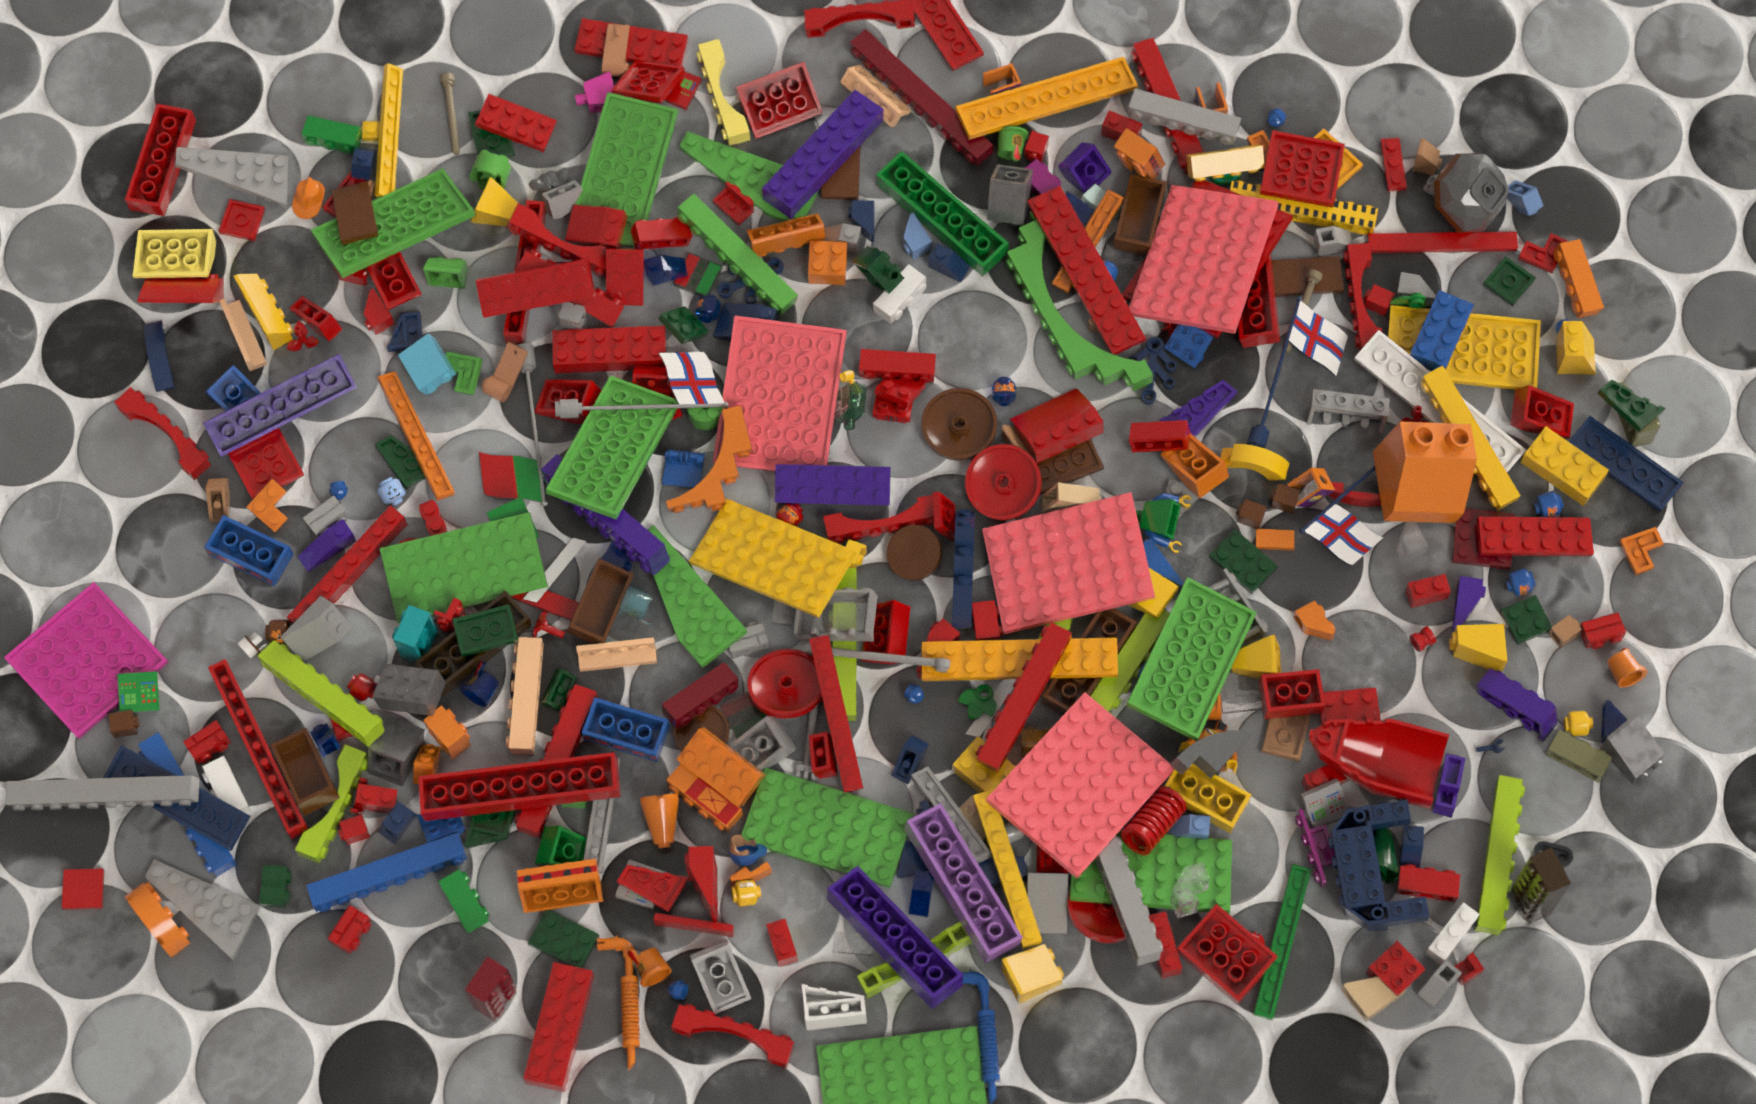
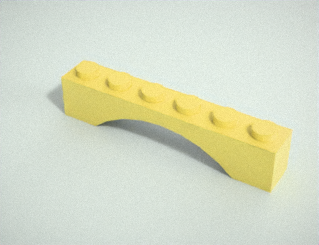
[696,39,750,146]

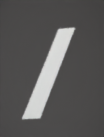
[523,538,587,603]
[966,679,1016,737]

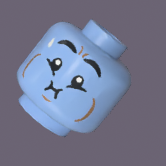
[377,477,406,506]

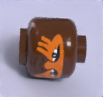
[265,619,291,644]

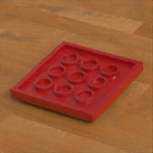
[1260,130,1345,208]

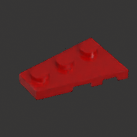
[617,865,689,912]

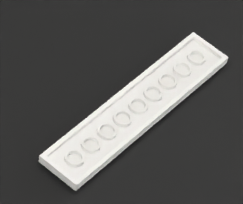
[1354,330,1526,472]

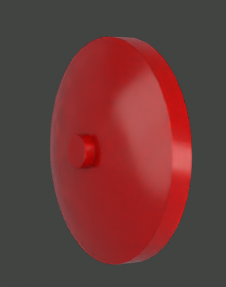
[965,444,1042,521]
[748,649,822,719]
[1067,892,1126,943]

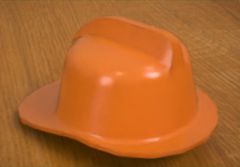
[292,177,325,219]

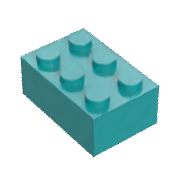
[392,605,438,663]

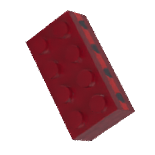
[465,956,517,1021]

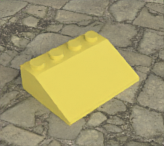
[133,229,216,278]

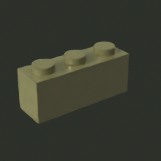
[1545,730,1612,783]

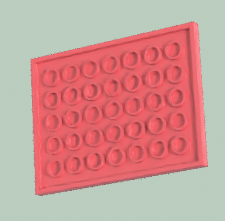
[1129,185,1278,334]
[712,316,847,472]
[982,492,1156,634]
[986,693,1175,878]

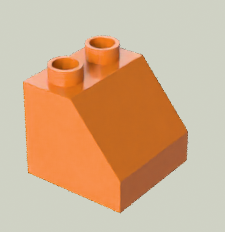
[1373,422,1477,523]

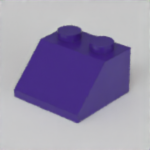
[1058,142,1112,194]

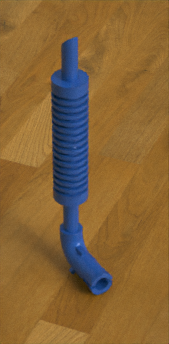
[961,969,1000,1104]

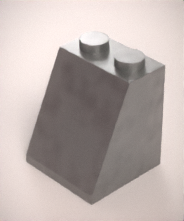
[987,164,1033,226]
[1600,714,1665,784]
[367,716,425,787]

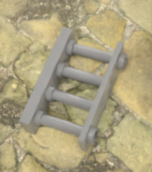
[1208,568,1268,640]

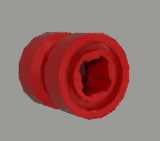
[1409,626,1436,652]

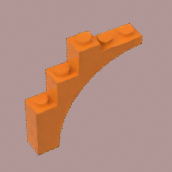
[666,405,753,513]

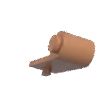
[602,24,630,77]
[481,342,528,403]

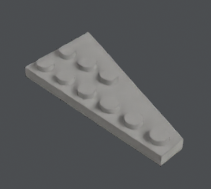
[176,147,288,208]
[145,860,261,960]

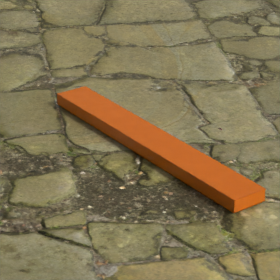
[378,371,455,501]

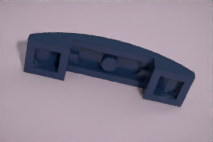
[144,320,175,392]

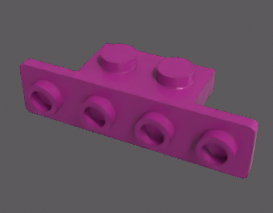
[1295,808,1334,888]

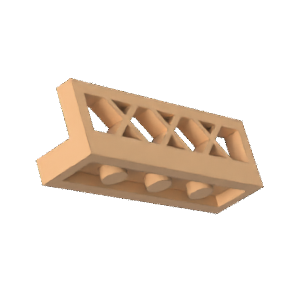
[840,65,911,128]
[219,299,267,371]
[576,637,657,672]

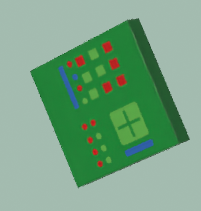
[117,671,160,712]

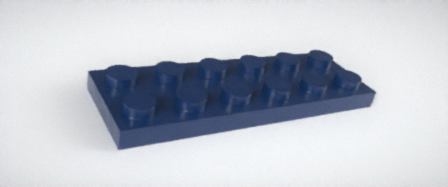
[1569,416,1684,512]

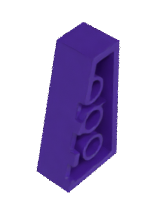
[1477,668,1557,742]

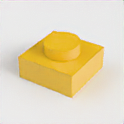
[362,121,380,141]

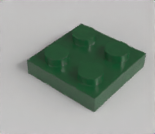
[1483,256,1536,307]
[658,306,709,344]
[1500,595,1552,645]

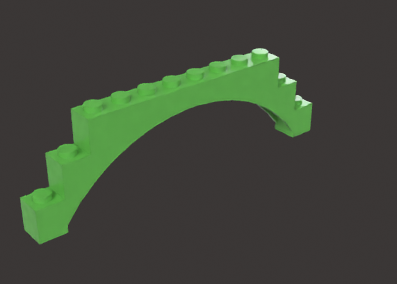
[1006,210,1153,392]

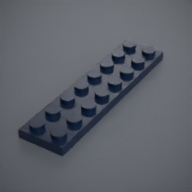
[103,745,251,851]

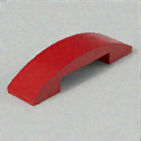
[1324,482,1381,507]

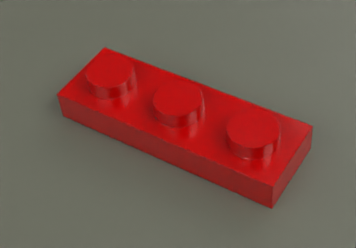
[1380,138,1407,192]

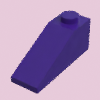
[297,519,357,572]
[1451,576,1486,636]

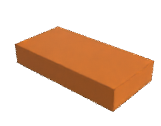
[1255,529,1295,551]

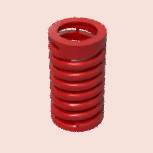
[1121,786,1187,856]

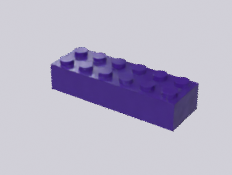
[775,464,891,505]

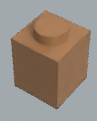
[1548,615,1582,649]

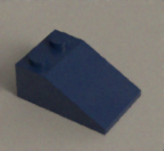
[713,303,778,342]

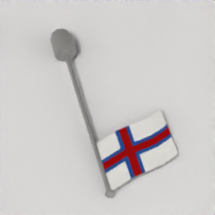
[555,352,729,418]

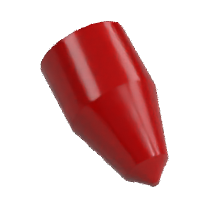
[1308,719,1450,809]

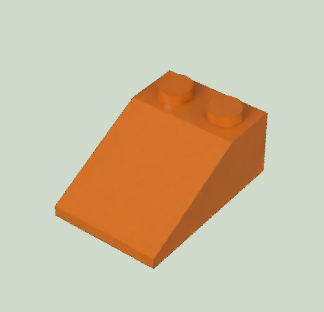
[1160,433,1229,498]

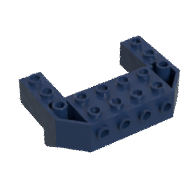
[1328,800,1429,931]

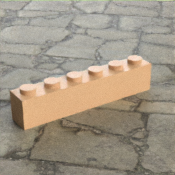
[506,637,544,755]

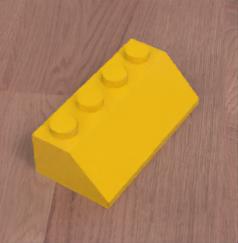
[234,274,293,350]

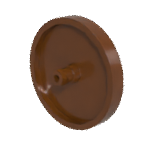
[886,525,942,581]
[673,706,730,752]

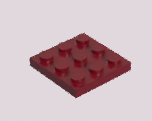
[1452,508,1515,570]

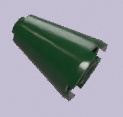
[1372,828,1399,884]

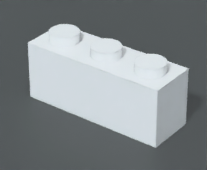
[873,264,927,324]
[202,756,251,813]
[1425,902,1480,966]

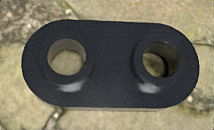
[1533,841,1573,868]

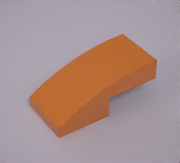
[729,862,772,886]

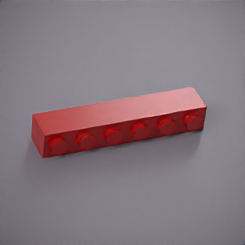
[515,249,624,328]

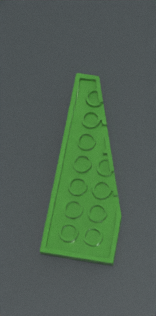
[680,132,819,222]
[648,525,748,668]

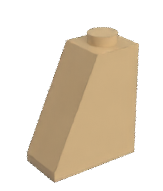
[1041,482,1101,514]
[1341,977,1406,1022]

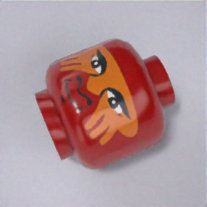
[775,503,804,527]

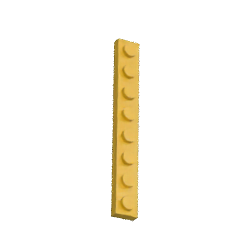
[375,63,403,198]

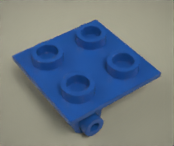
[1164,324,1213,368]
[662,449,705,488]
[417,814,466,843]

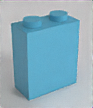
[398,334,456,395]

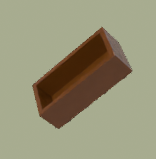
[1113,174,1167,256]
[566,559,634,644]
[270,728,340,816]

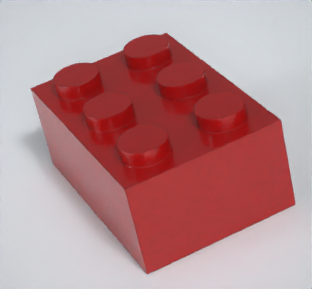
[1258,669,1326,719]

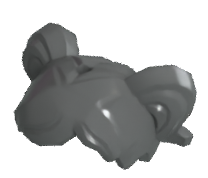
[528,168,568,198]

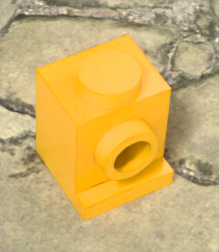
[846,539,867,569]

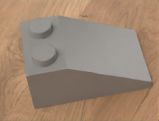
[280,596,353,662]
[729,716,796,772]
[690,940,752,1014]

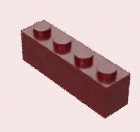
[662,662,739,729]

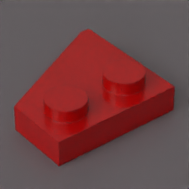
[875,378,926,408]

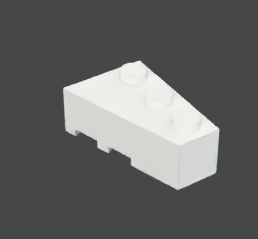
[802,984,867,1030]

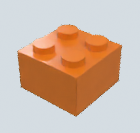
[808,241,848,285]
[423,705,471,760]

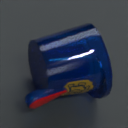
[459,661,500,707]

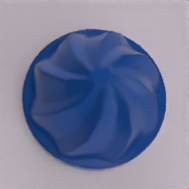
[1268,108,1286,127]
[329,481,348,500]
[904,684,924,704]
[668,980,688,1000]

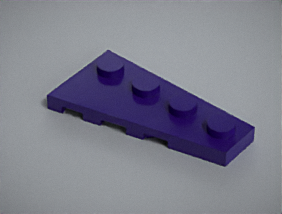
[1159,380,1237,438]

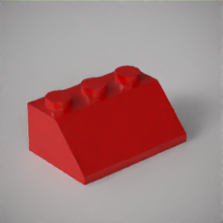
[861,600,911,664]

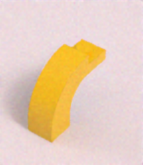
[1220,444,1290,481]

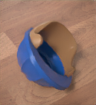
[728,835,767,867]

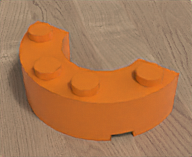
[124,882,190,958]

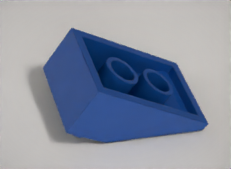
[204,365,261,411]

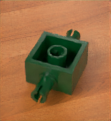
[852,246,904,294]

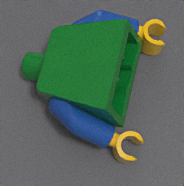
[1136,493,1191,553]

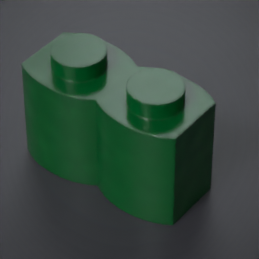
[260,865,292,908]

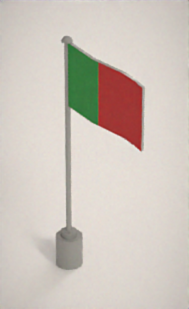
[479,343,548,506]

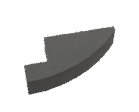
[1170,730,1252,778]

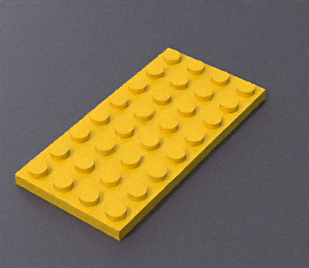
[1388,305,1541,390]
[689,499,856,618]

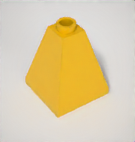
[471,178,518,226]
[1231,635,1281,679]

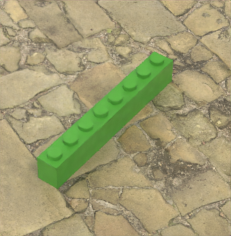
[677,194,798,316]

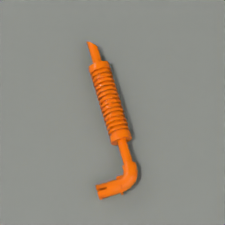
[597,935,640,1071]

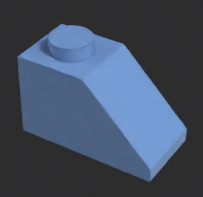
[1507,180,1543,216]
[902,213,932,259]
[1168,815,1210,839]

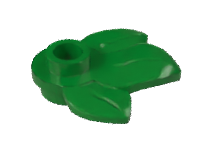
[1390,293,1426,308]
[958,684,997,720]

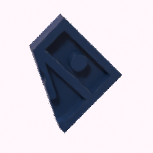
[387,311,423,352]
[897,841,929,879]

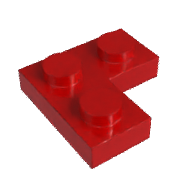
[1518,233,1568,274]

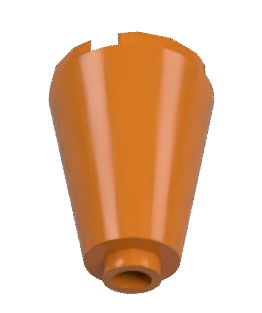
[640,794,679,848]

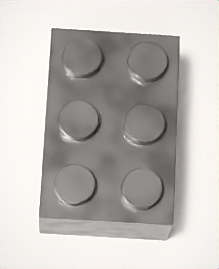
[373,664,446,716]

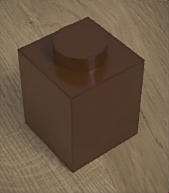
[1269,484,1300,514]
[1236,499,1267,529]
[109,710,140,738]

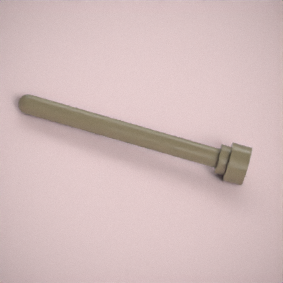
[440,73,460,155]
[1285,269,1323,354]

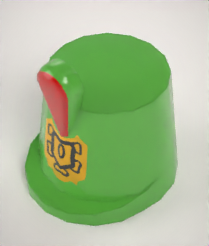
[998,126,1028,161]

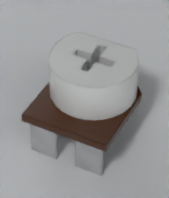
[237,632,268,658]

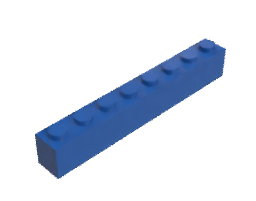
[138,732,237,877]
[306,833,467,912]

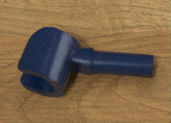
[1476,739,1505,753]

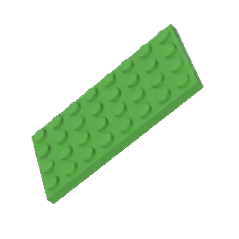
[575,92,679,248]
[311,168,476,278]
[546,375,678,520]
[380,512,548,623]
[1126,577,1257,741]
[741,768,915,888]
[1070,830,1232,914]
[817,1026,987,1104]

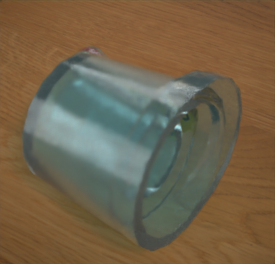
[617,585,653,626]

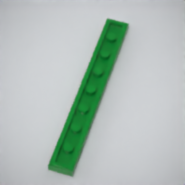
[1253,864,1311,1021]

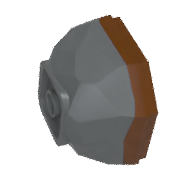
[1434,153,1509,233]

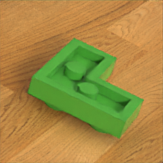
[446,352,483,396]

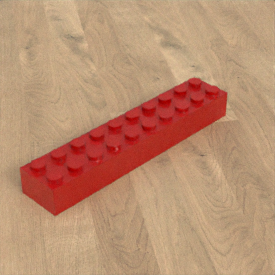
[419,752,621,821]

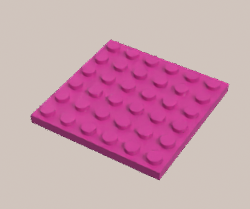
[4,582,169,739]

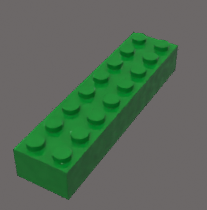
[876,151,1009,277]

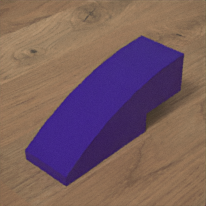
[1432,753,1466,818]

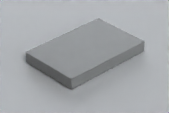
[1027,872,1068,934]

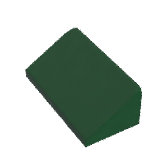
[540,668,577,711]

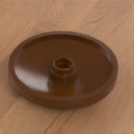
[921,388,997,461]

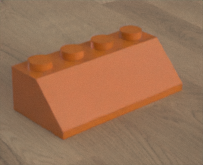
[746,213,825,257]

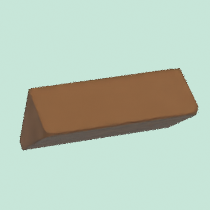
[1001,425,1031,455]

